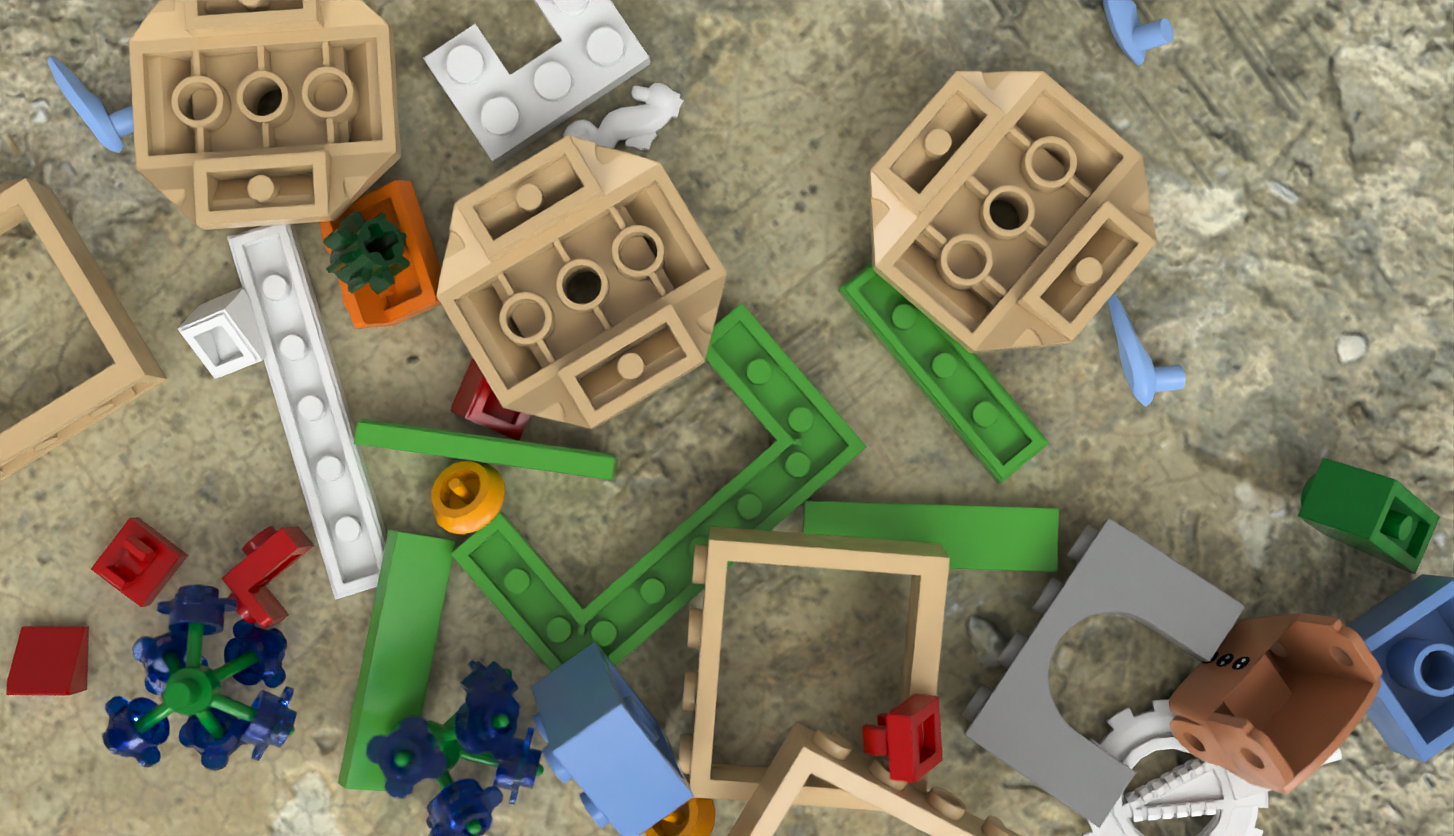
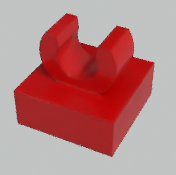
[91,517,188,607]
[862,694,943,783]

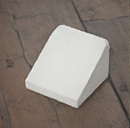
[178,287,266,379]

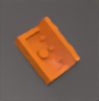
[319,180,441,329]

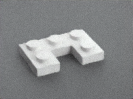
[423,0,650,166]

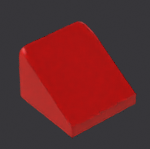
[450,358,530,441]
[6,626,89,696]

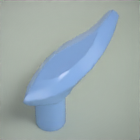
[1102,0,1174,66]
[47,56,134,153]
[1108,292,1185,407]

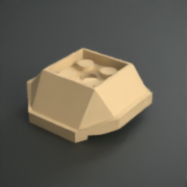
[129,0,401,230]
[868,71,1157,353]
[436,135,727,430]

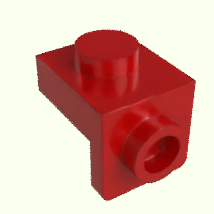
[221,525,315,628]

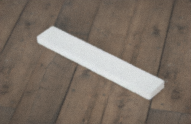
[227,224,387,600]

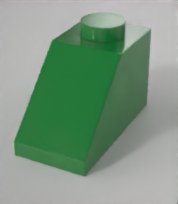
[1298,458,1440,574]

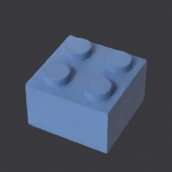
[1340,574,1454,763]
[531,642,694,836]

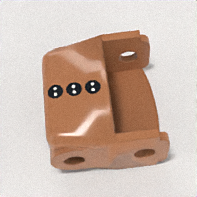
[1169,613,1382,794]

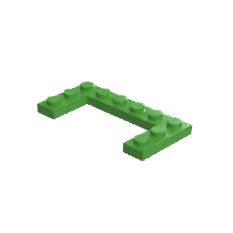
[451,303,867,672]

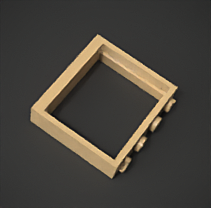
[0,178,167,482]
[678,526,950,811]
[728,722,1021,836]

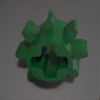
[323,210,410,294]

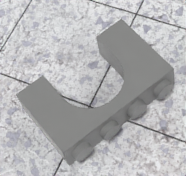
[961,518,1246,828]

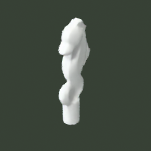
[563,83,684,152]

